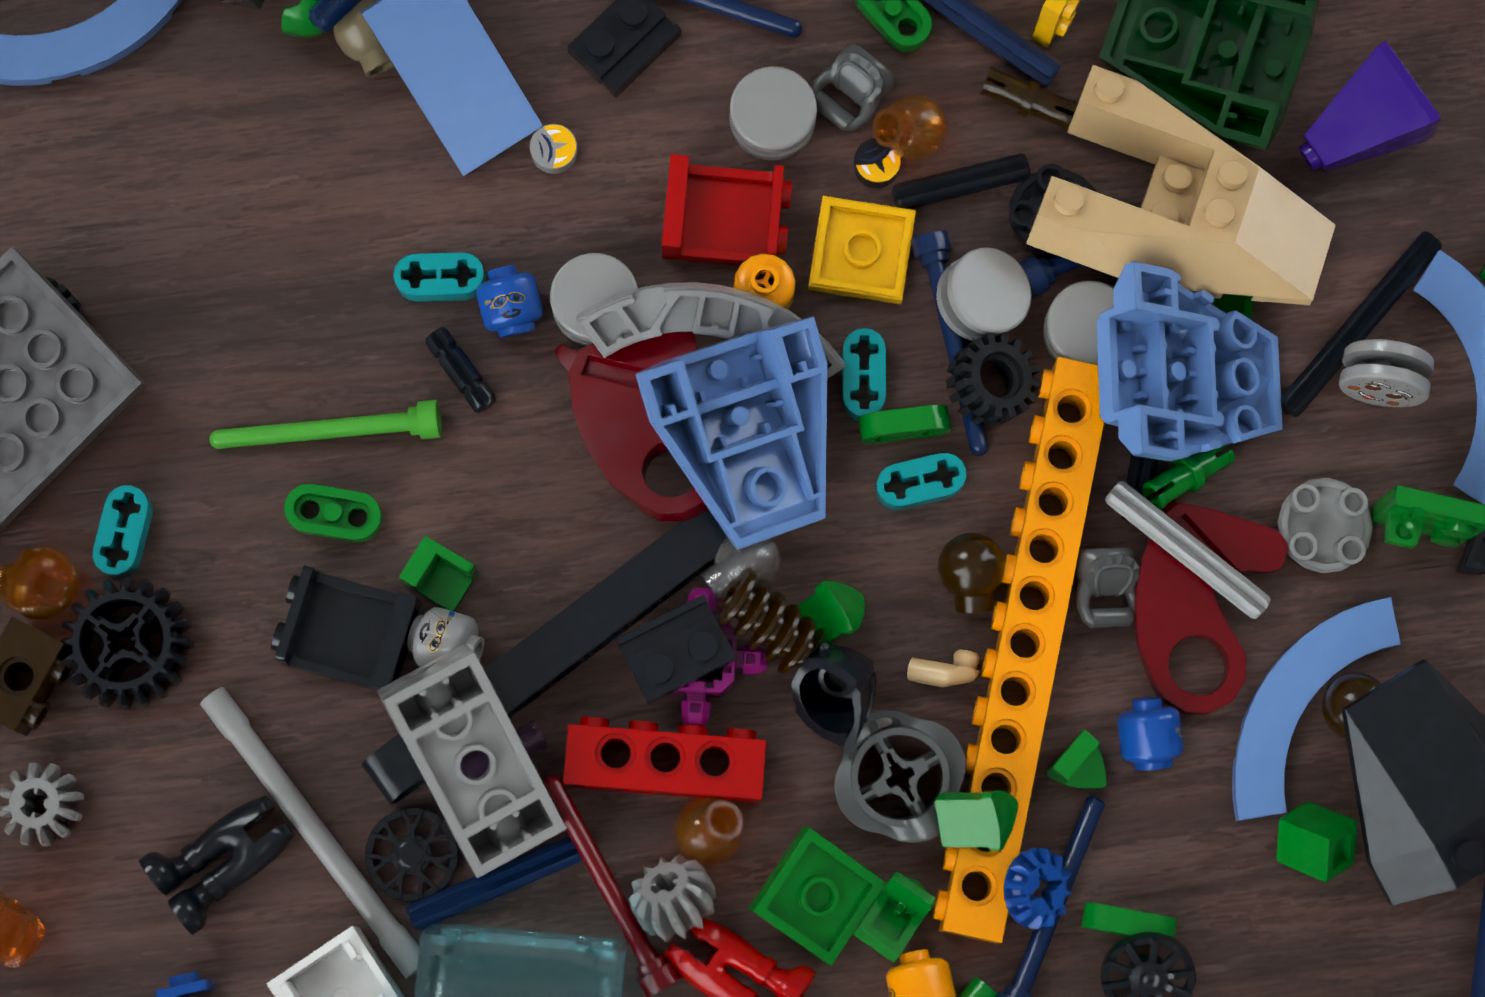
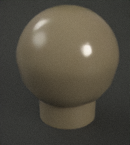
[334,0,394,77]

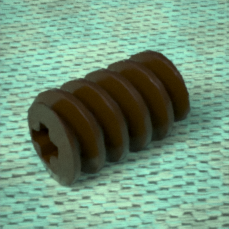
[717,568,825,674]

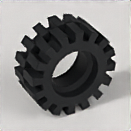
[946,333,1041,426]

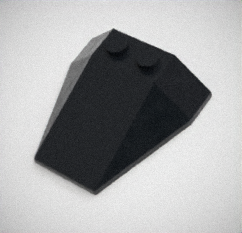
[1342,659,1485,906]

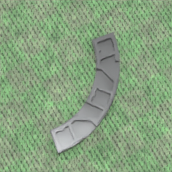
[576,282,845,379]

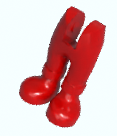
[663,917,817,997]

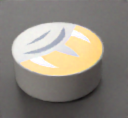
[530,124,578,174]

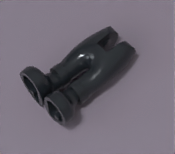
[139,795,295,935]

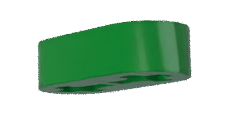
[858,405,952,444]
[1081,902,1178,939]

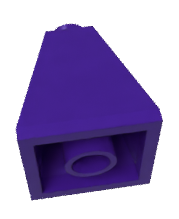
[1298,40,1441,172]

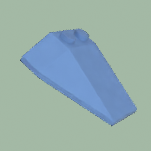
[635,316,827,549]

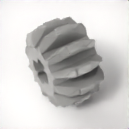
[0,762,84,847]
[629,854,717,942]

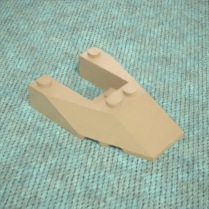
[1026,65,1336,305]

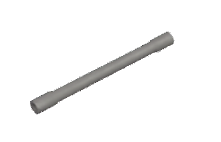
[200,687,430,979]

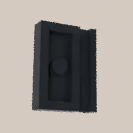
[567,0,681,98]
[615,595,737,705]

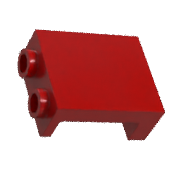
[661,154,792,266]

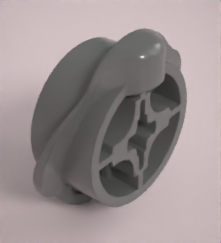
[834,710,966,843]

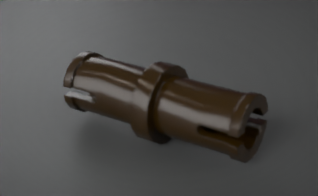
[980,66,1078,130]

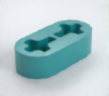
[393,253,486,302]
[841,328,886,421]
[875,453,966,511]
[92,485,153,578]

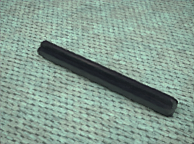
[1281,231,1442,417]

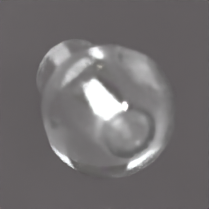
[701,537,781,598]

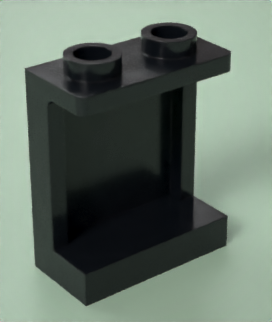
[271,565,422,692]

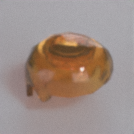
[0,547,80,620]

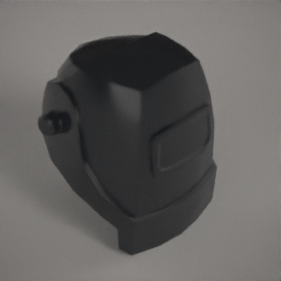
[791,642,877,753]

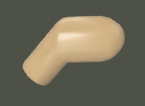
[907,649,980,687]

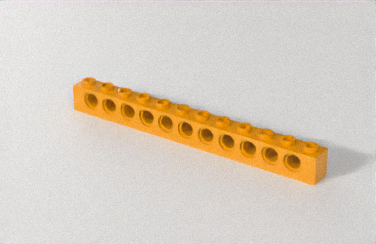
[933,357,1104,944]

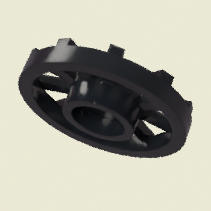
[1101,932,1196,997]

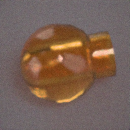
[872,94,947,161]
[674,797,743,866]

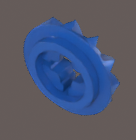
[1004,848,1073,929]

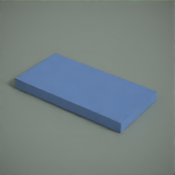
[360,0,543,176]

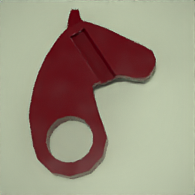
[554,332,708,521]
[1134,489,1288,715]

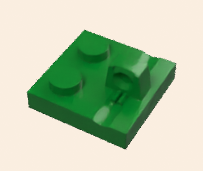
[1371,485,1485,549]
[748,825,886,966]

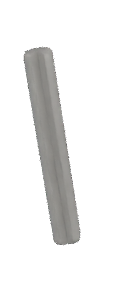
[1105,481,1271,619]

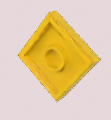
[808,196,916,305]

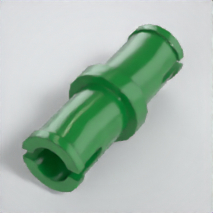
[1142,444,1235,510]

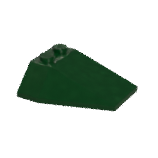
[1099,0,1320,151]

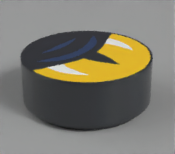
[853,138,901,188]

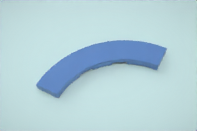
[0,0,182,86]
[1413,249,1485,505]
[1232,597,1401,822]

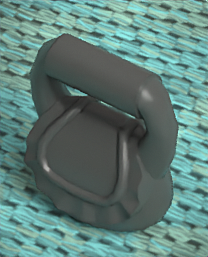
[812,44,895,132]
[1075,548,1140,628]

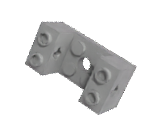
[376,643,567,878]

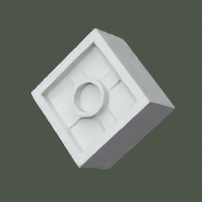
[266,926,405,997]

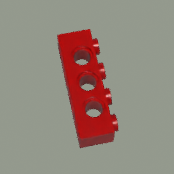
[563,717,766,803]

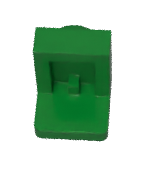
[853,872,936,963]

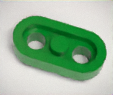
[855,0,932,52]
[284,484,383,543]

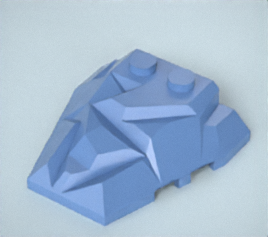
[1096,261,1283,461]

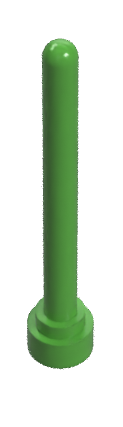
[209,400,442,449]

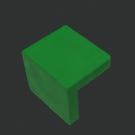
[399,536,479,611]
[1276,802,1358,883]

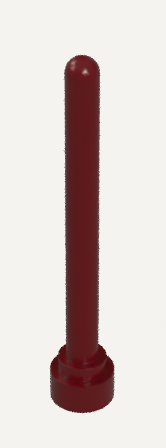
[543,775,681,997]

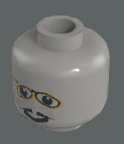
[407,607,484,667]

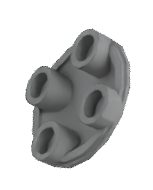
[1277,478,1373,573]

